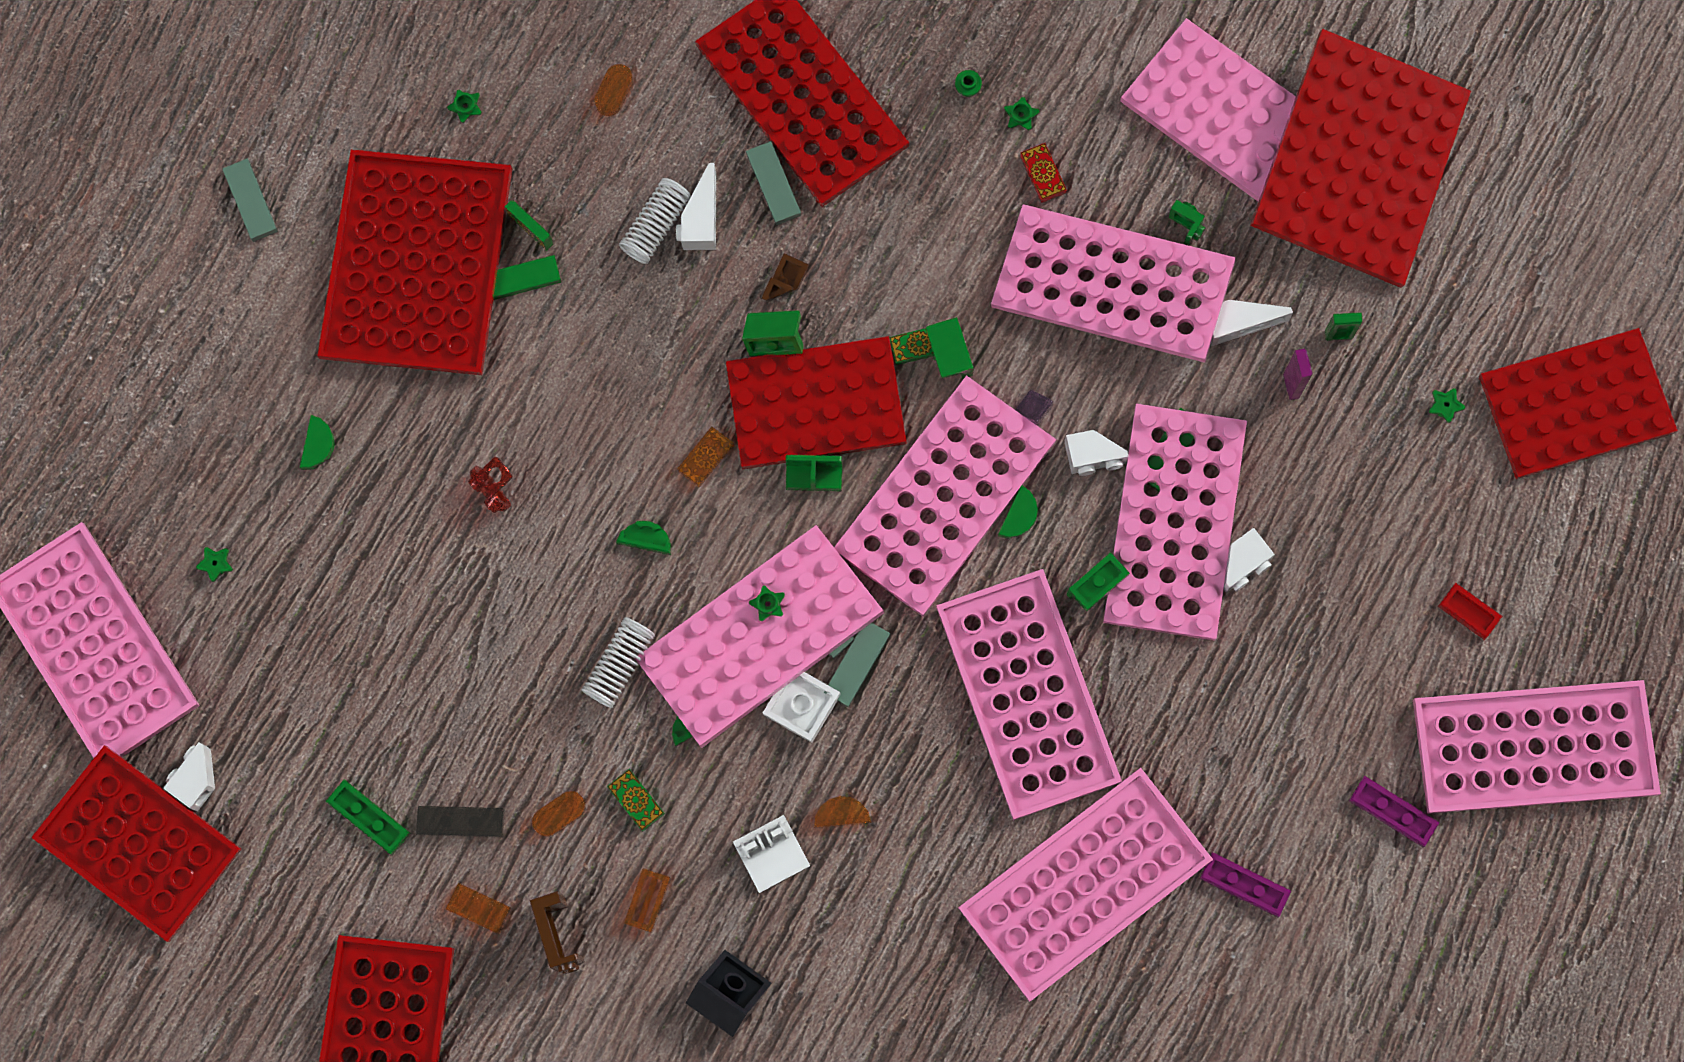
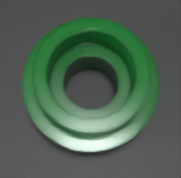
[955,70,982,97]

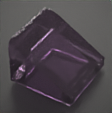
[1015,389,1054,426]

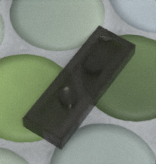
[416,806,505,838]

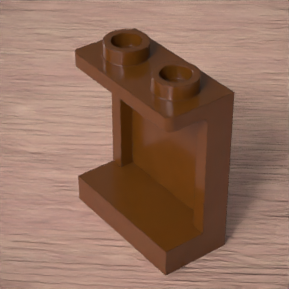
[530,891,585,975]

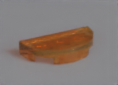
[814,796,871,828]

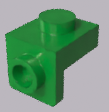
[1168,200,1206,246]

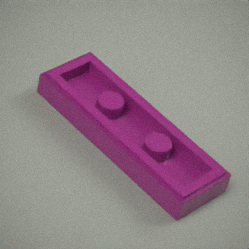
[1283,348,1313,400]
[1348,776,1440,848]
[1199,852,1291,918]

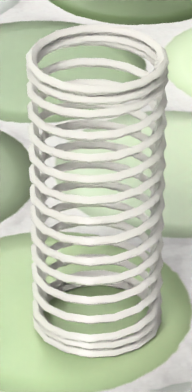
[619,178,691,264]
[582,617,655,708]

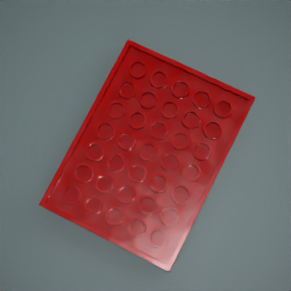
[1250,29,1471,288]
[317,149,513,376]

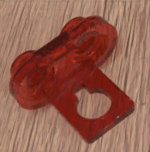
[468,457,513,513]

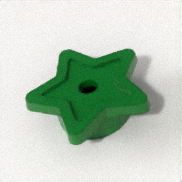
[447,90,482,123]
[1004,97,1039,130]
[1429,388,1465,423]
[196,547,233,582]
[749,586,785,621]

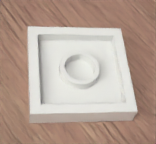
[763,672,841,743]

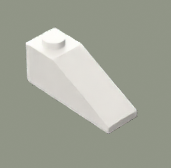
[676,163,716,250]
[1211,300,1293,346]

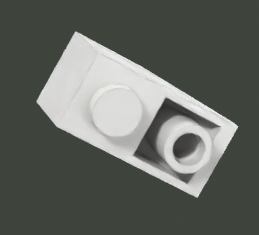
[1065,430,1128,476]
[1224,528,1275,593]
[163,742,215,812]

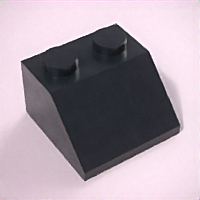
[686,950,772,1037]

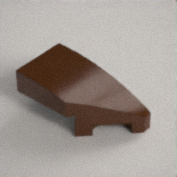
[761,253,810,301]

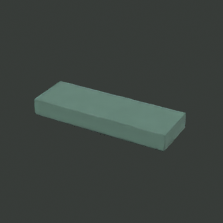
[746,141,801,225]
[222,158,278,242]
[824,623,891,708]

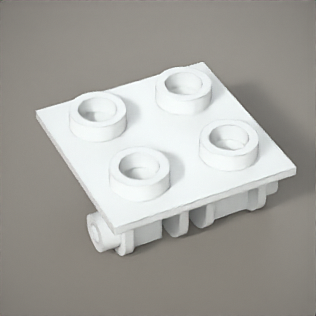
[733,815,810,893]

